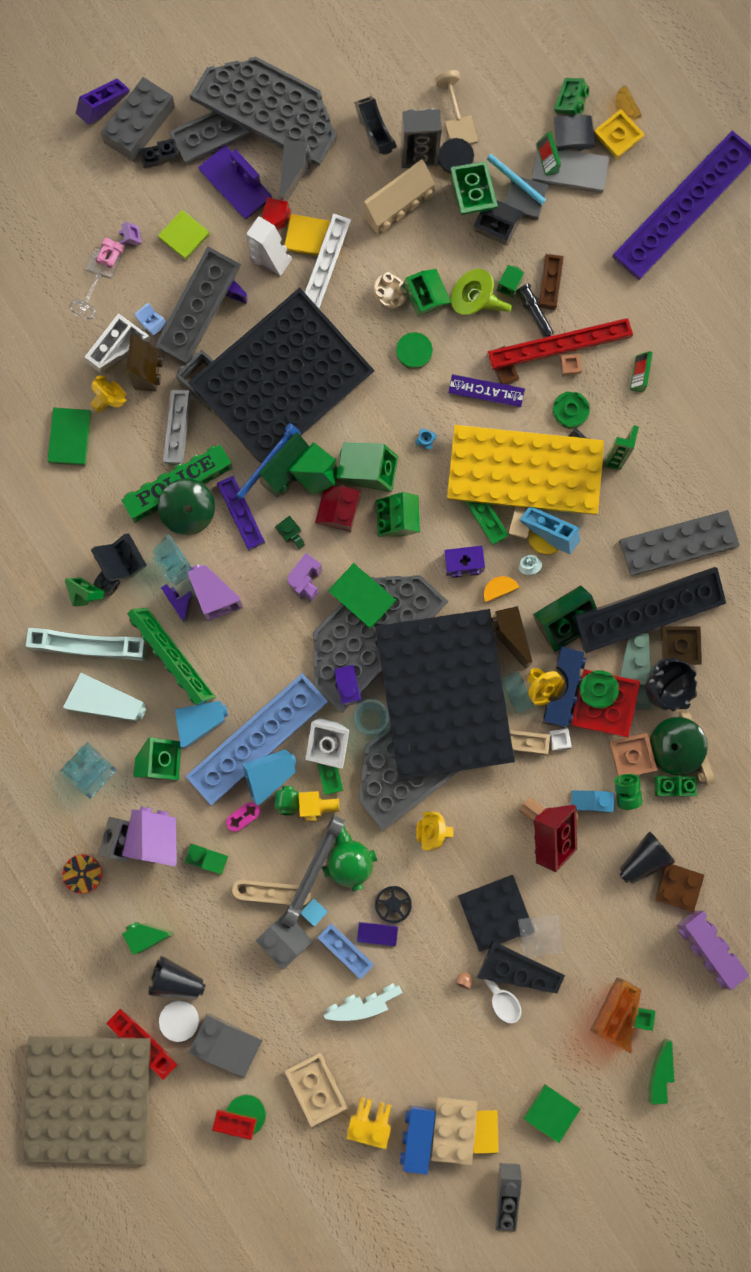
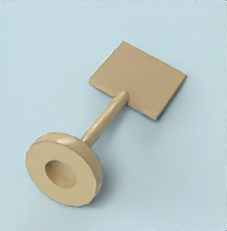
[435,70,478,144]

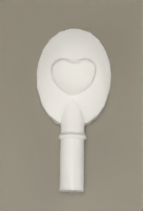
[484,979,522,1023]

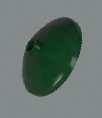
[158,478,215,535]
[650,717,708,775]

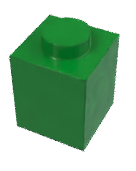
[497,265,525,298]

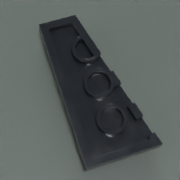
[476,941,565,994]

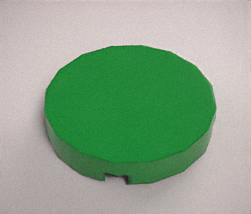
[396,332,433,369]
[552,391,590,428]
[580,670,619,709]
[227,1094,266,1135]

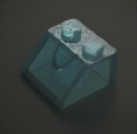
[153,534,192,586]

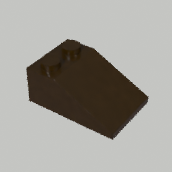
[126,334,163,391]
[492,606,533,668]

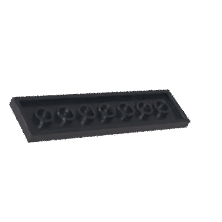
[574,567,726,653]

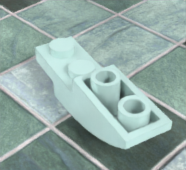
[324,983,402,1021]

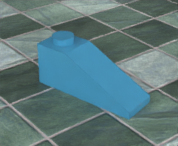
[520,507,580,554]

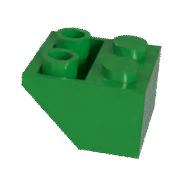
[403,269,451,317]
[376,492,420,537]

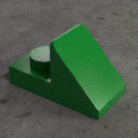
[65,577,104,607]
[184,843,228,875]

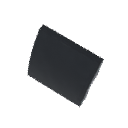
[554,115,595,152]

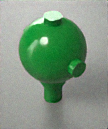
[322,825,378,892]

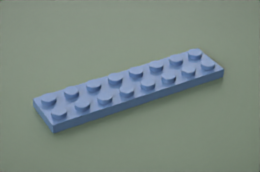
[186,673,328,806]

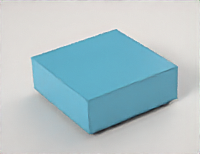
[300,898,328,927]

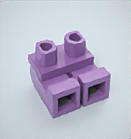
[288,553,323,602]

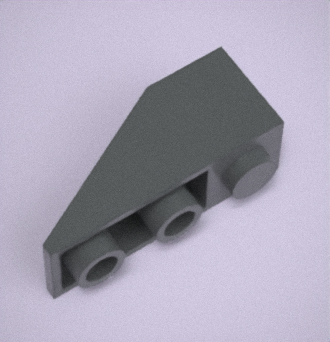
[496,1163,522,1231]

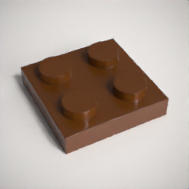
[655,864,704,913]

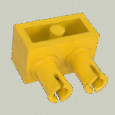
[299,791,340,822]
[346,1097,392,1149]

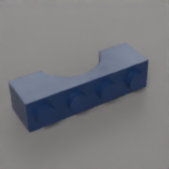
[542,647,586,729]

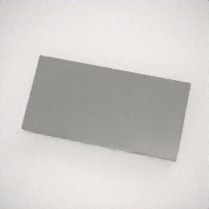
[532,148,609,193]

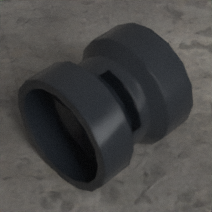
[94,571,120,596]

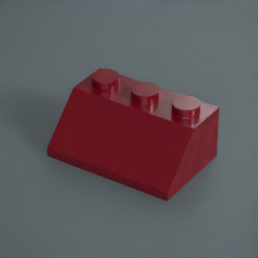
[533,805,577,873]

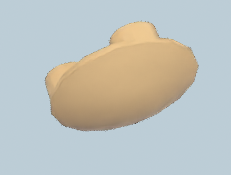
[373,272,408,309]

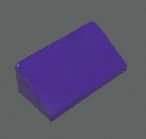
[357,922,398,946]

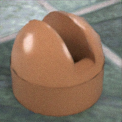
[455,973,473,989]

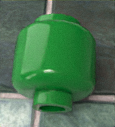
[274,786,300,816]

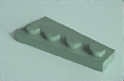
[620,633,652,710]

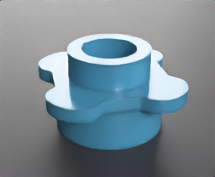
[415,428,437,450]

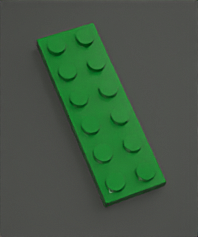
[127,608,216,705]

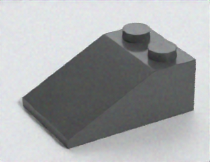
[279,140,312,201]
[189,1013,263,1078]

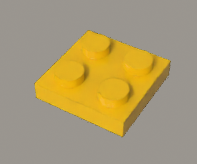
[594,109,645,159]

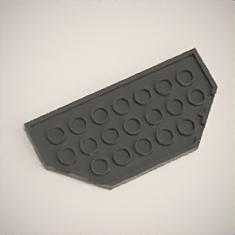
[190,57,336,167]
[313,575,448,713]
[359,726,459,831]

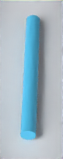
[487,154,546,206]

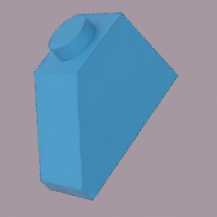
[571,790,614,813]

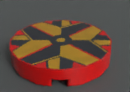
[62,854,103,894]

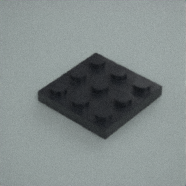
[458,874,535,952]

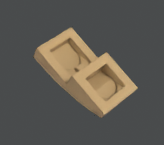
[508,507,529,539]

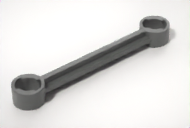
[281,815,345,928]

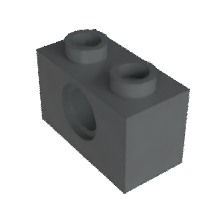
[98,817,129,862]

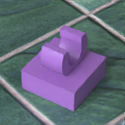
[119,222,142,246]

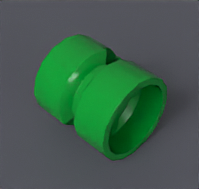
[614,774,643,810]

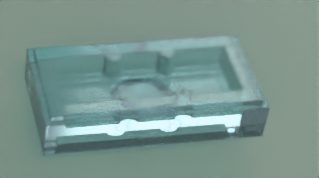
[501,671,535,714]

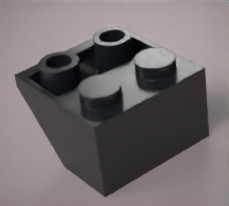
[474,200,524,246]

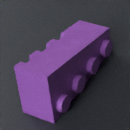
[677,911,750,990]

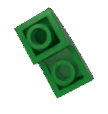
[654,776,697,796]

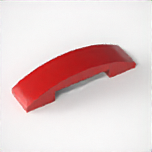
[106,1008,178,1080]

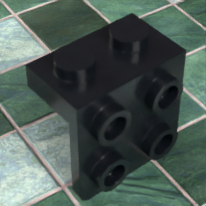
[91,533,147,581]

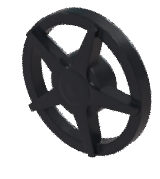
[375,886,412,923]

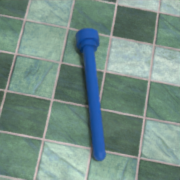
[237,423,301,499]

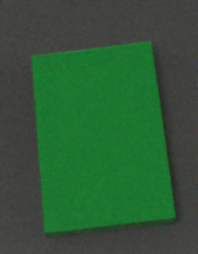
[47,407,91,466]
[328,562,396,629]

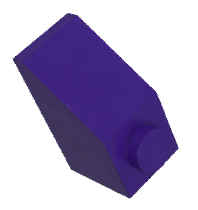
[335,665,362,707]

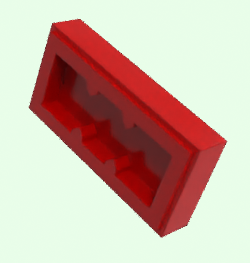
[212,1109,257,1140]

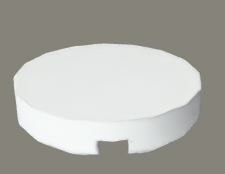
[159,1000,199,1042]

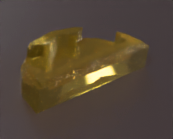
[615,85,642,119]

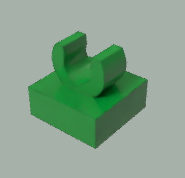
[632,1007,656,1031]

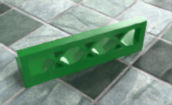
[603,425,639,470]

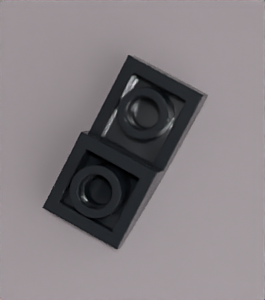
[140,138,178,169]

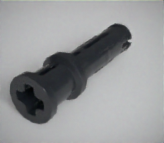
[516,283,555,338]

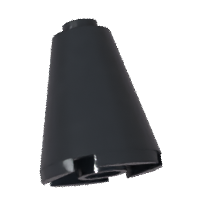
[619,831,675,884]
[148,956,206,999]

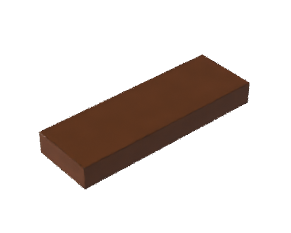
[538,254,564,310]

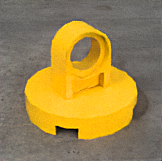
[90,375,127,412]
[527,668,565,706]
[416,811,454,851]

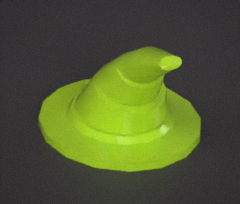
[451,268,512,316]

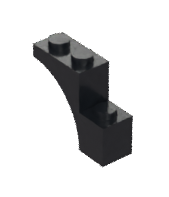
[354,96,397,155]

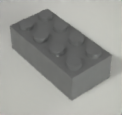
[101,77,175,162]
[400,108,442,168]

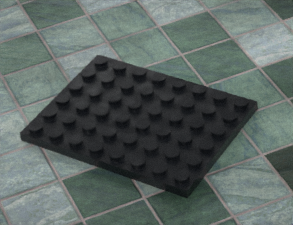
[188,287,375,464]
[375,609,515,780]

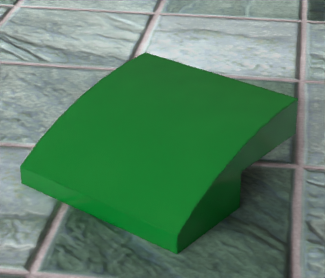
[523,1084,581,1143]

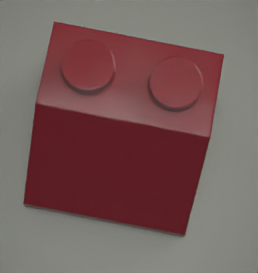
[315,486,361,532]

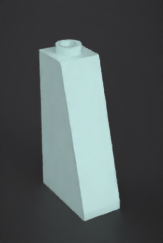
[63,673,147,722]

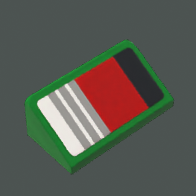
[536,132,561,176]
[630,351,653,393]

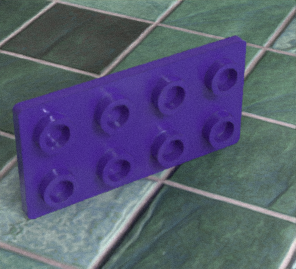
[198,146,272,219]

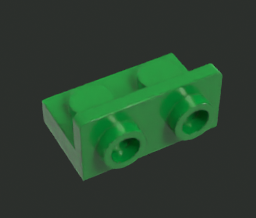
[554,78,590,115]

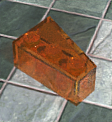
[590,977,641,1053]

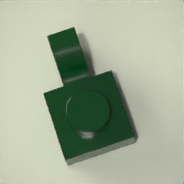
[275,515,305,549]

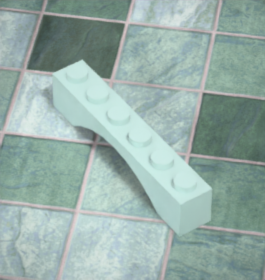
[26,628,147,661]

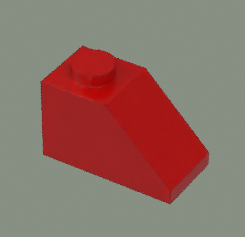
[262,197,292,231]

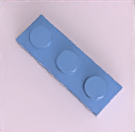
[318,923,374,980]

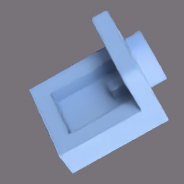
[135,303,167,335]

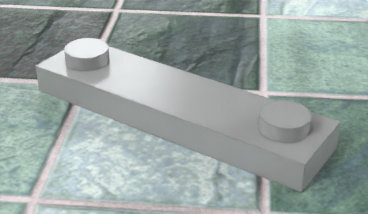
[163,390,191,464]

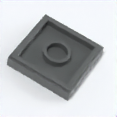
[505,176,548,220]

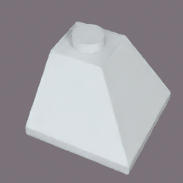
[305,718,350,769]

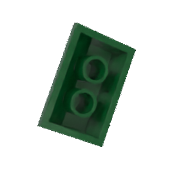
[258,432,309,498]
[533,585,597,652]

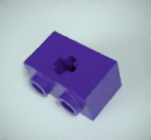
[444,545,485,578]

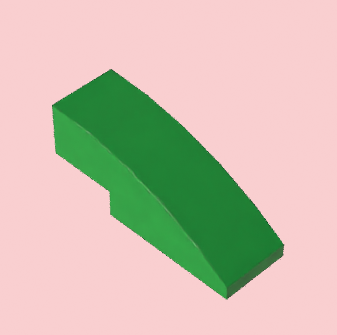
[648,1039,675,1104]

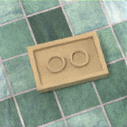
[285,1052,348,1127]
[431,1097,478,1165]

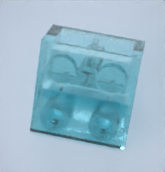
[61,742,117,799]

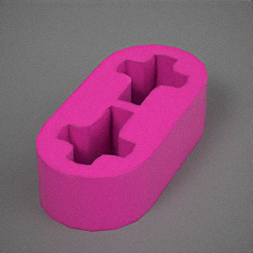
[226,802,260,832]

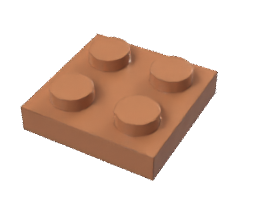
[609,733,657,776]

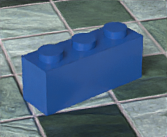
[399,1105,435,1175]

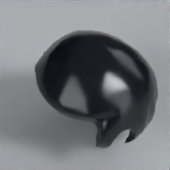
[645,658,697,712]

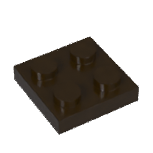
[661,626,702,665]

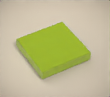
[158,210,210,260]

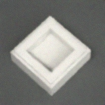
[549,729,572,751]

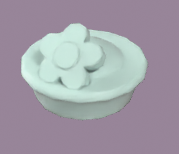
[519,555,542,575]

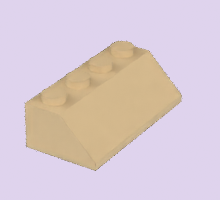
[364,159,435,234]

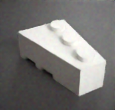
[246,216,292,276]
[85,313,149,374]

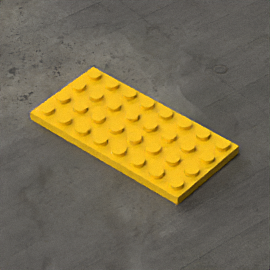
[447,425,604,515]

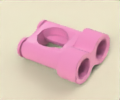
[95,238,125,268]

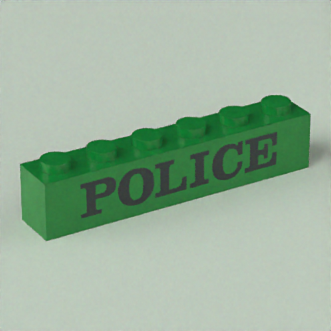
[121,444,233,523]

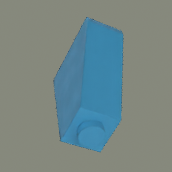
[175,701,228,749]
[242,749,297,805]

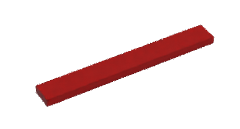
[487,318,633,370]

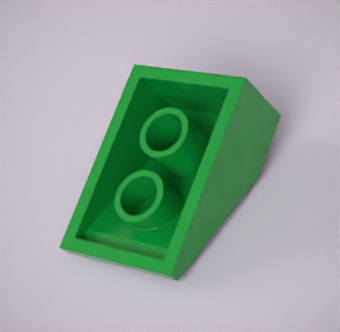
[450,161,498,215]

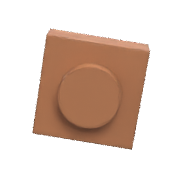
[560,354,582,376]

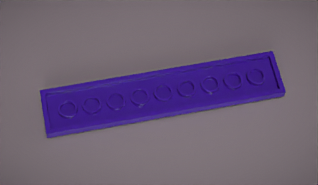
[612,130,751,281]

